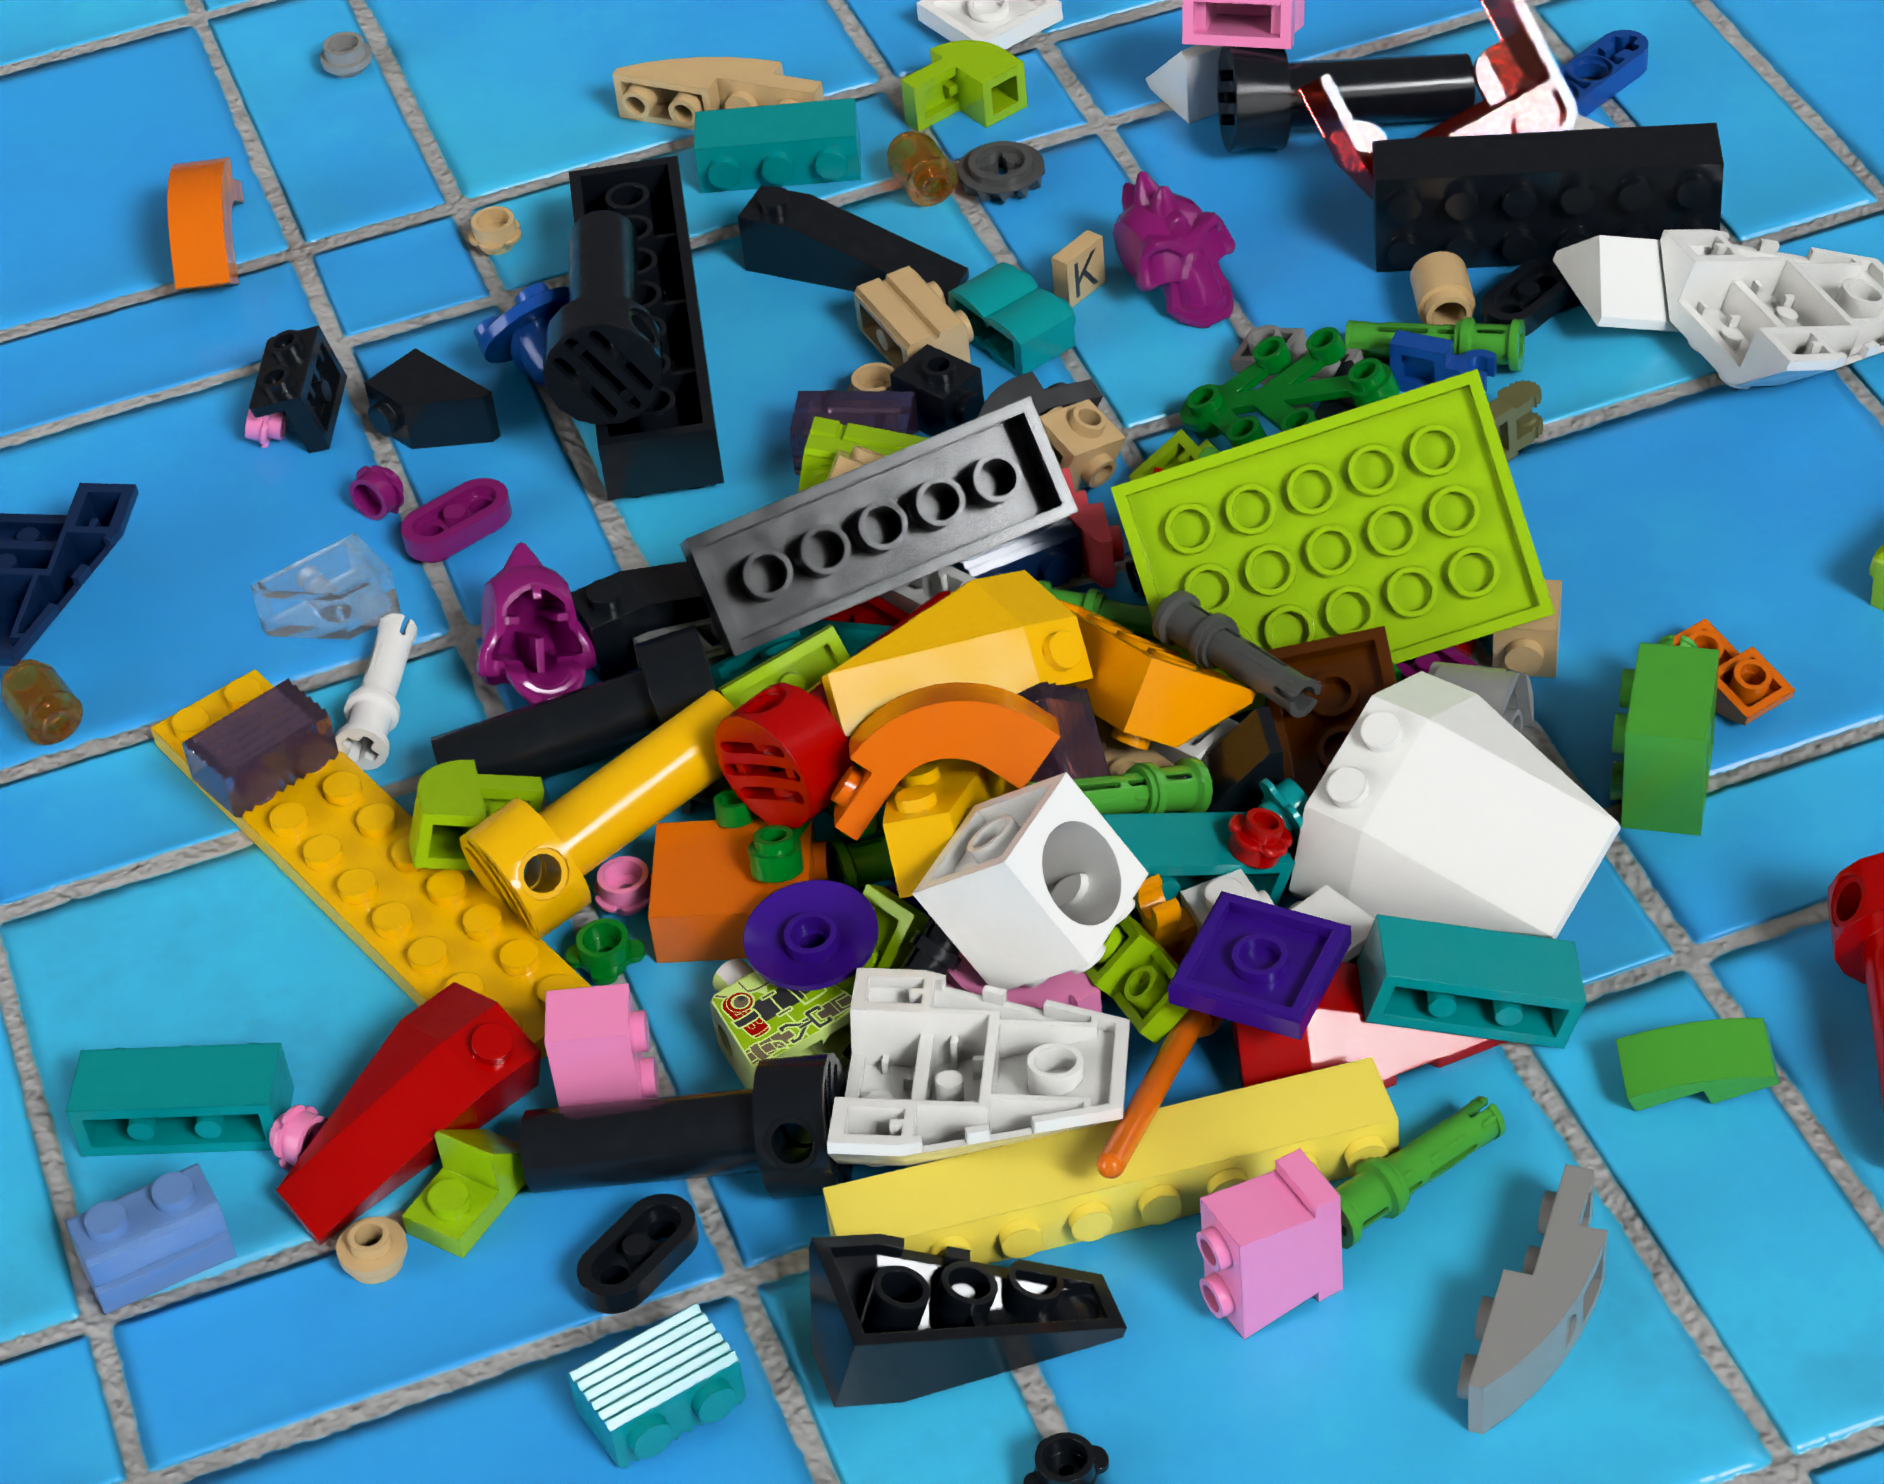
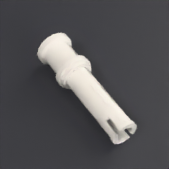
[333,613,418,770]

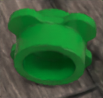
[566,918,645,985]

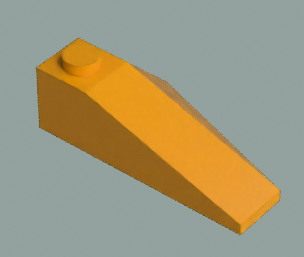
[1058,599,1257,750]

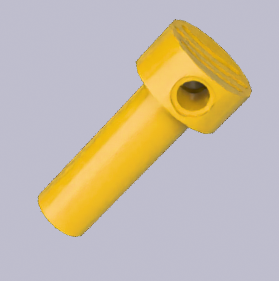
[459,690,736,941]

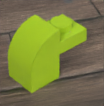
[901,40,1028,132]
[409,760,544,870]

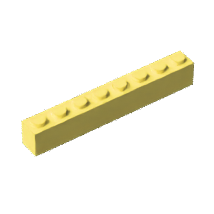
[823,1057,1399,1264]

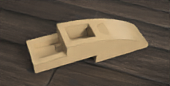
[612,57,824,130]

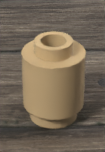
[1410,251,1476,325]

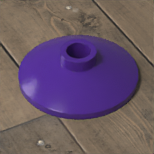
[743,880,879,991]

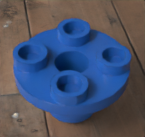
[474,282,569,386]

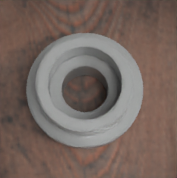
[320,32,372,78]

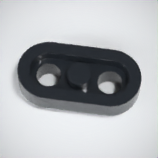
[1482,256,1575,336]
[577,1194,699,1314]

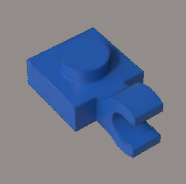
[1389,330,1497,393]

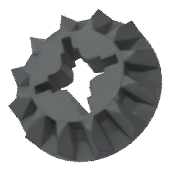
[958,141,1045,204]

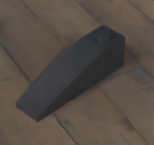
[809,1234,1127,1407]

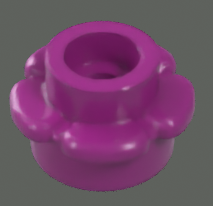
[349,465,404,520]

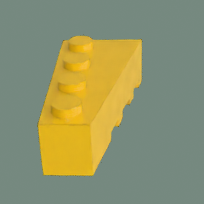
[883,759,1039,898]

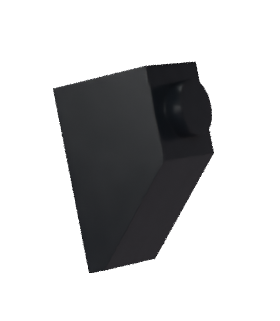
[364,348,501,449]
[1201,706,1284,812]

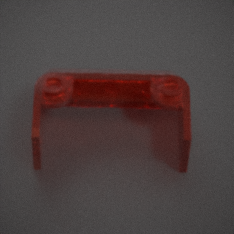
[1298,0,1577,201]

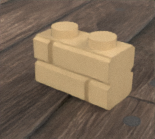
[853,266,974,370]

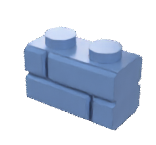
[65,1163,237,1315]

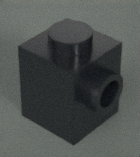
[890,344,985,437]

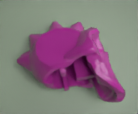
[1113,171,1235,328]
[476,542,596,705]

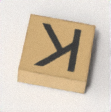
[1051,230,1106,308]

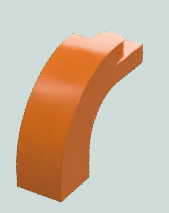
[167,157,244,291]
[831,682,1061,841]

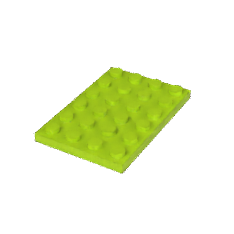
[1111,369,1555,716]

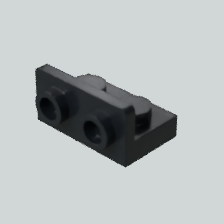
[249,325,347,453]

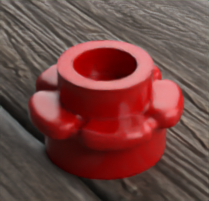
[1228,808,1293,869]

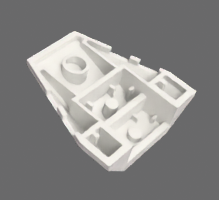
[1660,229,1884,389]
[1289,671,1621,939]
[827,968,1130,1167]

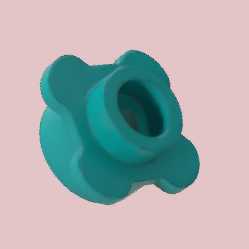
[1257,778,1309,846]

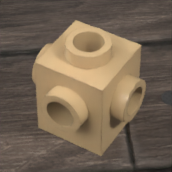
[1039,399,1126,491]

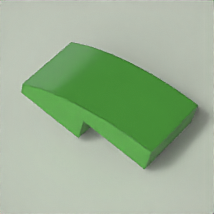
[1616,1018,1780,1111]

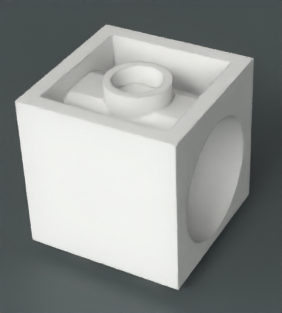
[912,772,1149,990]

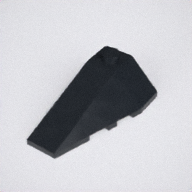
[738,185,969,306]
[571,561,710,682]

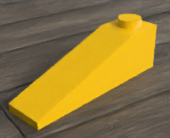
[821,570,1094,739]

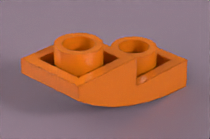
[1673,618,1795,726]

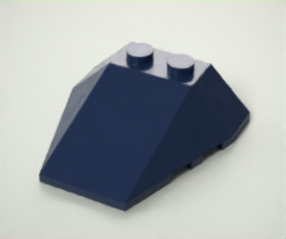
[0,483,139,666]

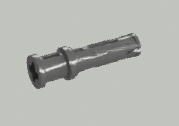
[1152,590,1321,718]

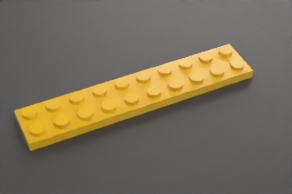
[151,669,592,1059]

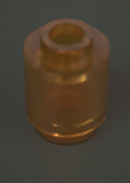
[887,131,958,206]
[1,659,83,745]

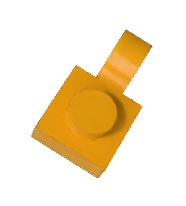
[1133,874,1197,966]

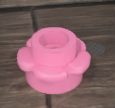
[245,408,287,448]
[594,856,652,916]
[269,1104,328,1171]

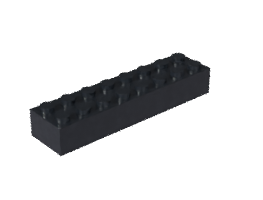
[569,156,724,500]

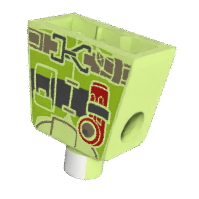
[709,958,852,1089]

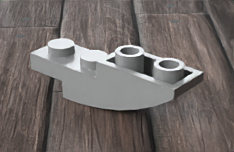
[1457,1164,1608,1434]

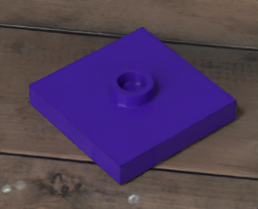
[1168,891,1351,1040]

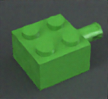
[1610,634,1719,836]

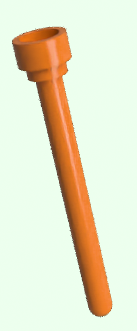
[1096,1009,1224,1179]

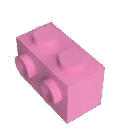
[544,983,659,1107]

